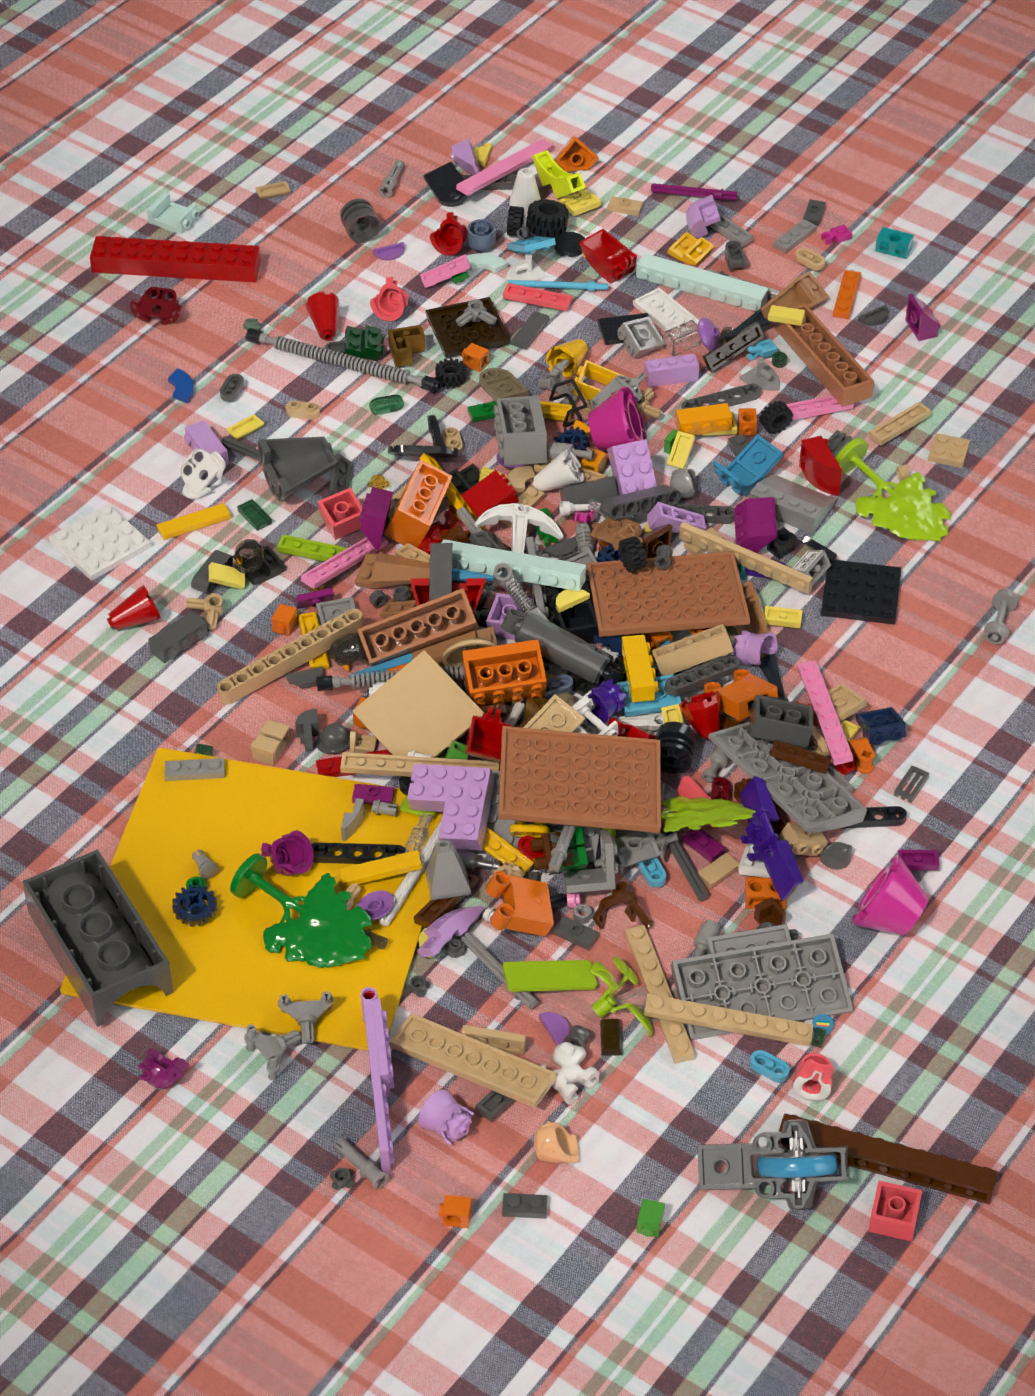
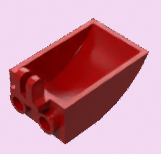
[579,229,637,284]
[799,436,842,496]
[465,706,511,763]

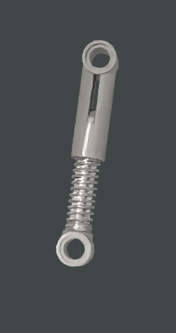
[493,563,550,622]

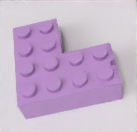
[407,764,496,851]

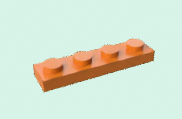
[833,270,861,319]

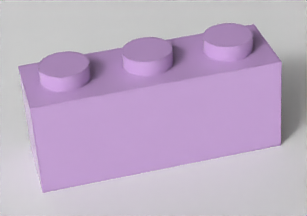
[644,354,699,388]
[184,420,229,465]

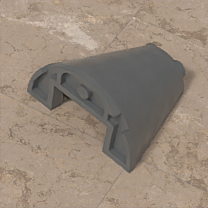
[258,436,340,501]

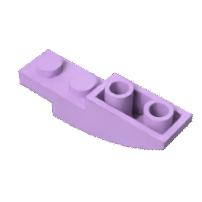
[417,906,484,957]

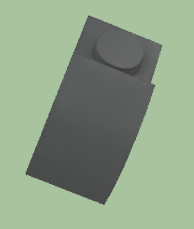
[295,709,319,751]

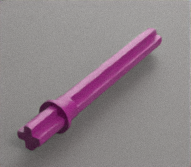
[651,183,738,201]

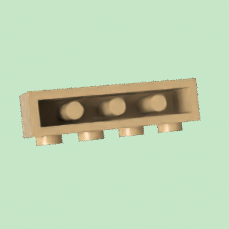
[652,624,733,676]

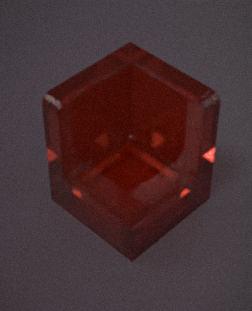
[432,505,460,530]

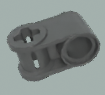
[725,241,747,271]

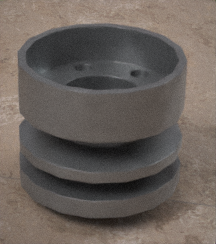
[340,198,381,243]

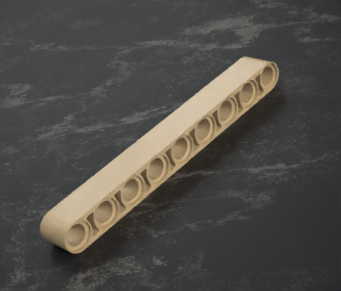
[217,609,364,705]

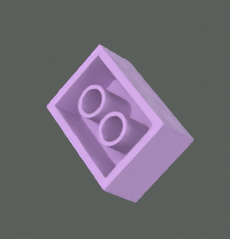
[607,439,657,496]

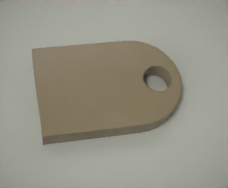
[479,368,529,403]

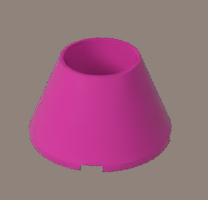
[588,386,647,451]
[851,855,929,936]

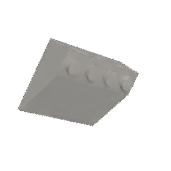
[749,474,837,534]

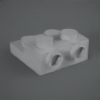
[617,317,665,358]

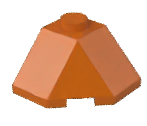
[554,136,599,172]

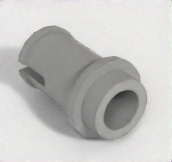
[372,799,398,817]

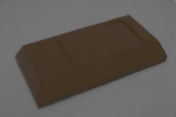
[600,1019,623,1056]

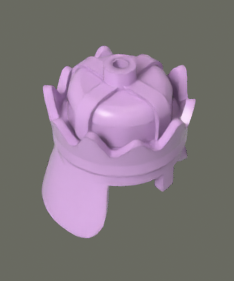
[732,630,778,665]
[419,1090,474,1145]

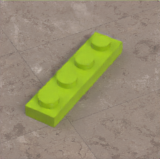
[277,534,347,562]

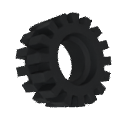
[506,206,524,236]
[435,358,466,389]
[759,400,793,434]
[618,536,647,572]

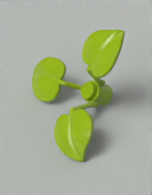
[589,956,653,1038]

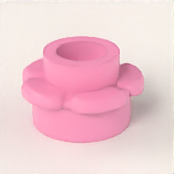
[567,893,581,908]

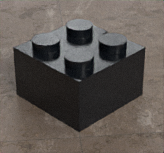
[554,599,598,643]

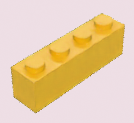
[622,635,658,702]

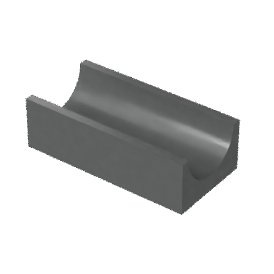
[22,849,173,1027]

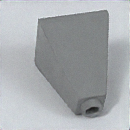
[425,840,471,900]

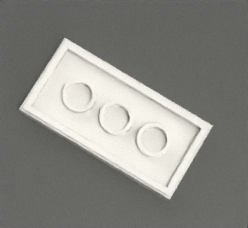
[633,288,699,340]

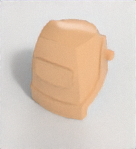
[534,1121,579,1163]

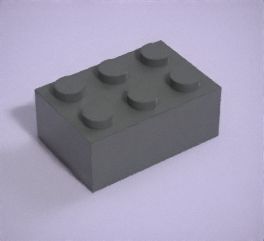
[750,695,813,748]

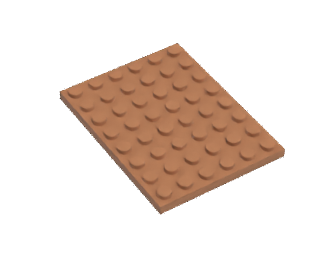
[587,551,750,637]
[498,726,661,833]

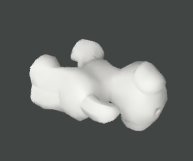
[541,1042,599,1105]

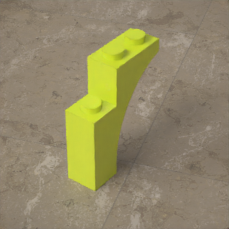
[531,150,586,199]

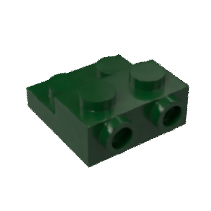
[344,325,385,361]

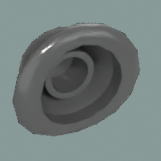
[316,723,350,754]

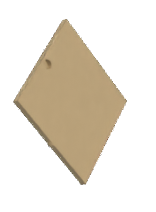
[352,650,484,758]

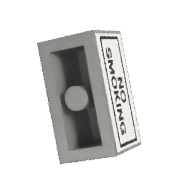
[792,550,831,586]

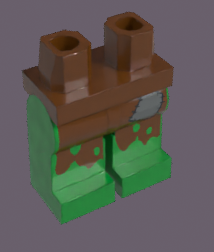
[530,827,588,874]

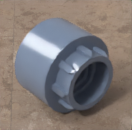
[467,219,496,252]

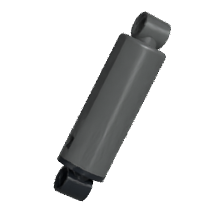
[501,609,626,686]

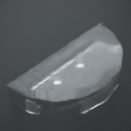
[614,985,648,1013]

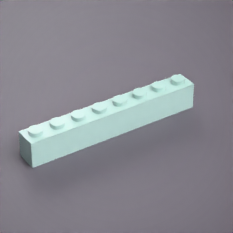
[636,253,769,312]
[442,540,586,591]

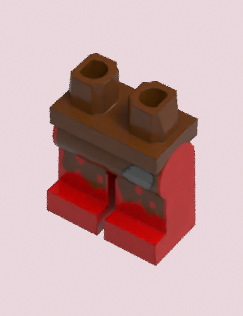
[417,526,472,555]

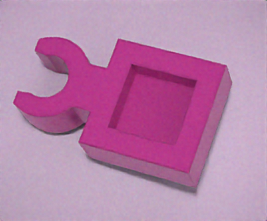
[821,225,852,245]
[574,511,598,523]

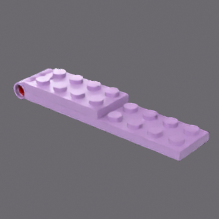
[360,987,394,1173]

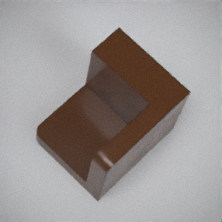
[754,897,786,926]

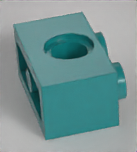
[875,227,914,259]

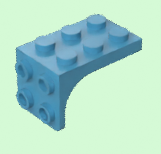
[713,434,785,497]

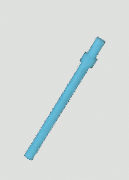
[508,280,608,291]

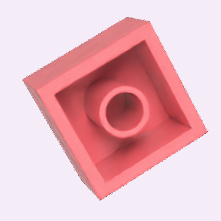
[318,487,363,540]
[868,1181,922,1242]

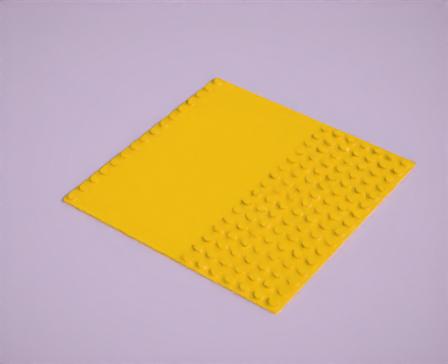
[60,748,443,1051]

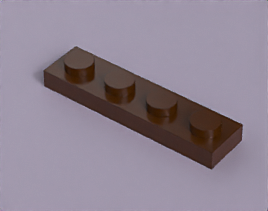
[414,872,478,928]

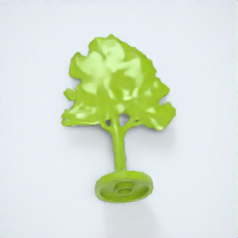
[835,438,951,542]
[602,796,756,838]

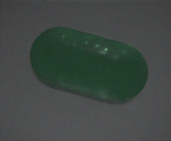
[369,394,404,415]

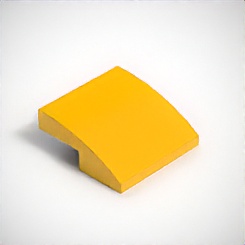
[667,232,714,265]

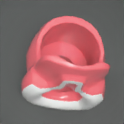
[792,1053,834,1101]

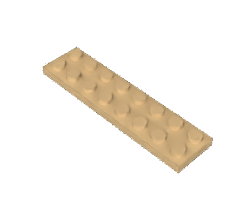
[389,1013,557,1108]

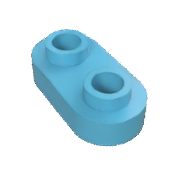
[638,857,666,887]
[750,1050,790,1083]

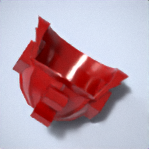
[430,212,467,256]

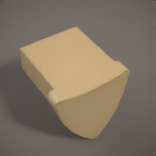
[350,731,377,753]

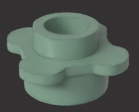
[243,318,260,331]

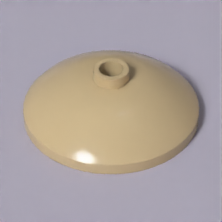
[442,638,497,669]

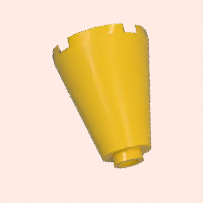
[546,339,588,378]

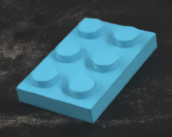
[506,236,556,254]
[617,674,681,717]

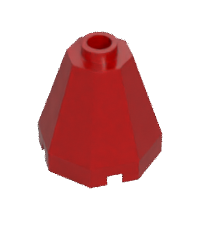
[679,691,721,740]

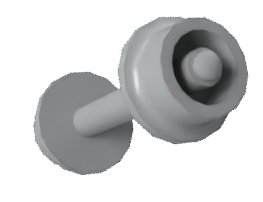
[984,588,1017,645]

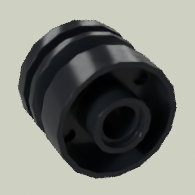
[655,722,697,774]

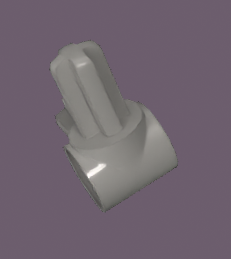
[456,299,497,327]

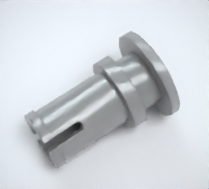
[192,849,218,880]

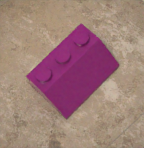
[359,487,393,550]
[734,497,777,553]

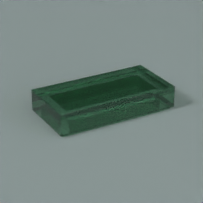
[237,499,272,531]

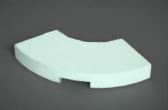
[467,253,508,273]

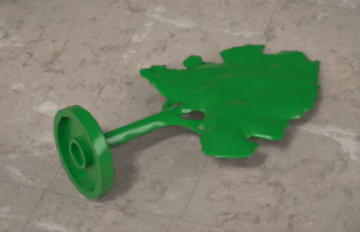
[230,853,372,968]

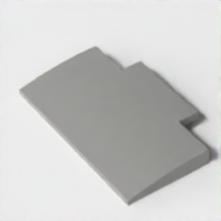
[708,722,867,833]
[670,924,854,1041]

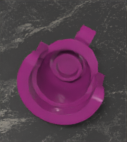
[261,830,314,876]
[138,1048,190,1088]

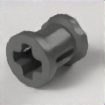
[654,545,673,569]

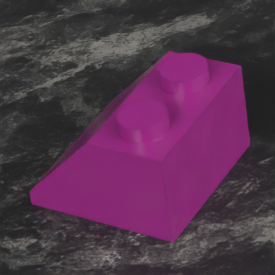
[905,293,940,341]

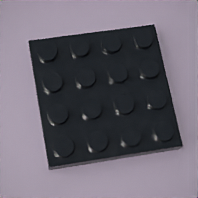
[821,559,902,625]

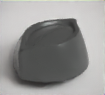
[820,842,852,870]

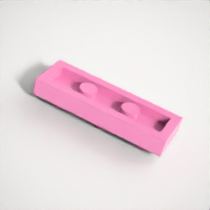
[420,254,471,288]

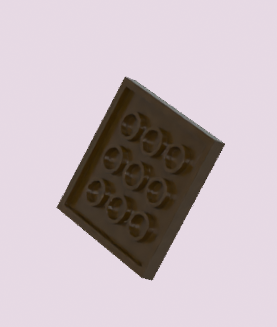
[425,297,510,357]

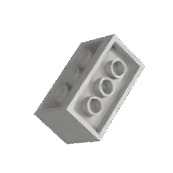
[494,396,547,466]

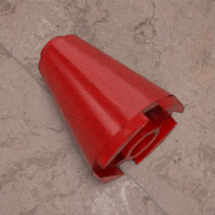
[305,292,339,340]
[107,585,161,630]

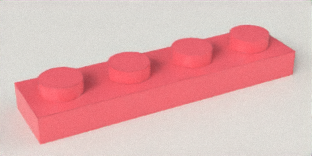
[503,283,572,311]

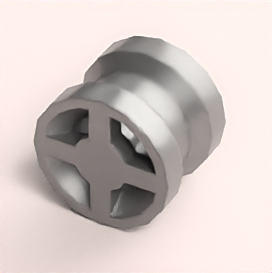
[564,1025,591,1048]

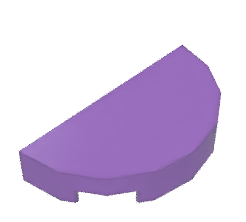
[373,242,405,261]
[539,1012,570,1046]

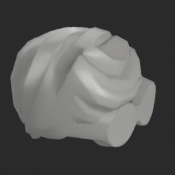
[670,468,698,499]

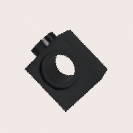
[767,527,796,560]

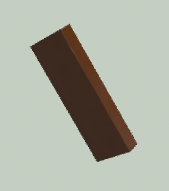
[770,740,831,774]

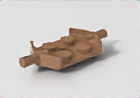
[590,517,643,551]

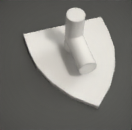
[505,254,547,281]

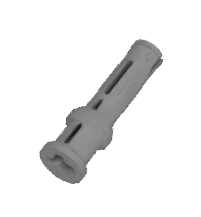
[378,160,404,198]
[334,1137,389,1190]

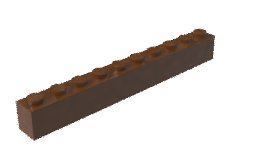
[778,1113,998,1205]

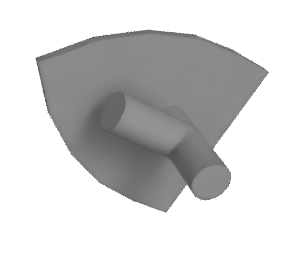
[739,359,780,391]

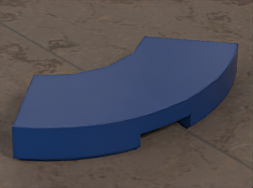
[168,368,193,404]

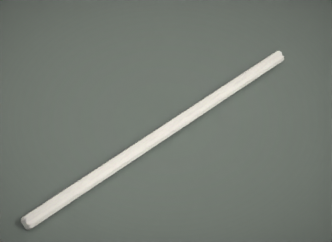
[379,702,525,927]

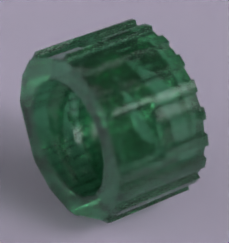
[772,352,787,368]
[195,744,213,756]
[811,1027,827,1048]

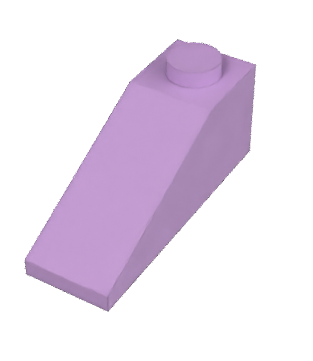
[450,138,480,175]
[647,502,707,533]

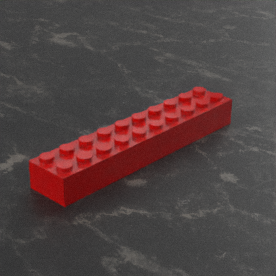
[90,236,261,283]

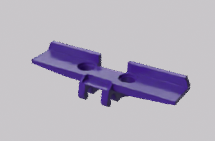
[740,776,804,901]

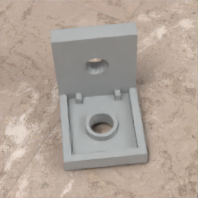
[562,830,618,893]

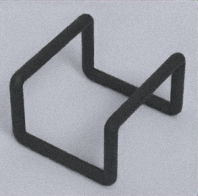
[549,379,587,427]

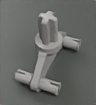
[538,359,579,405]
[278,991,334,1044]
[244,1024,301,1080]

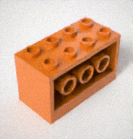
[383,460,453,547]
[462,639,547,707]

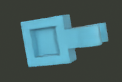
[746,339,778,361]

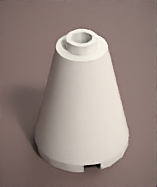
[509,168,541,215]
[533,449,584,492]

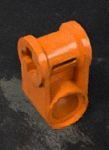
[847,737,875,774]

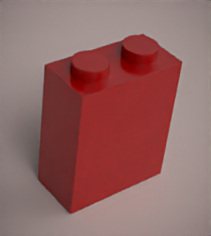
[461,470,519,527]

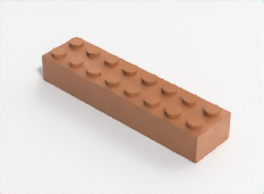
[775,304,874,407]

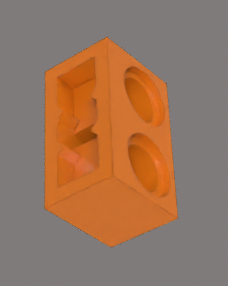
[745,877,787,910]

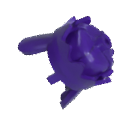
[586,679,627,725]

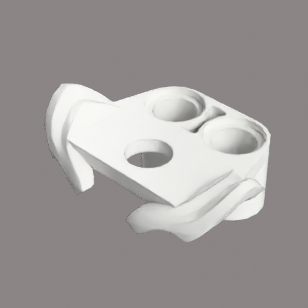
[180,449,226,499]

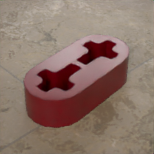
[711,777,730,800]

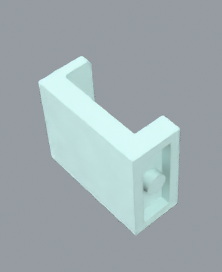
[147,192,199,234]

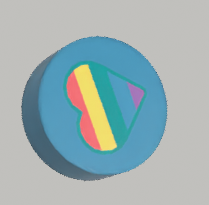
[812,1014,834,1036]

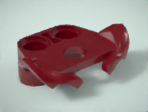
[130,287,182,325]

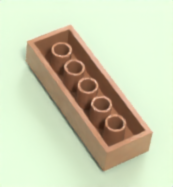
[357,588,479,666]

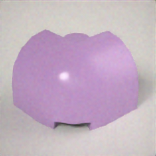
[686,195,721,238]

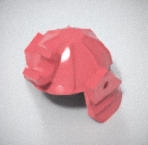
[370,276,409,321]

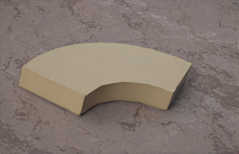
[507,465,535,493]

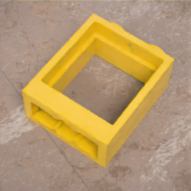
[572,360,624,400]

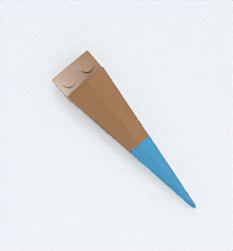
[355,553,494,588]
[349,626,498,677]

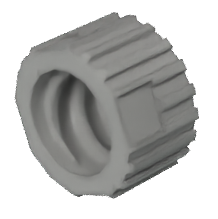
[573,904,592,924]

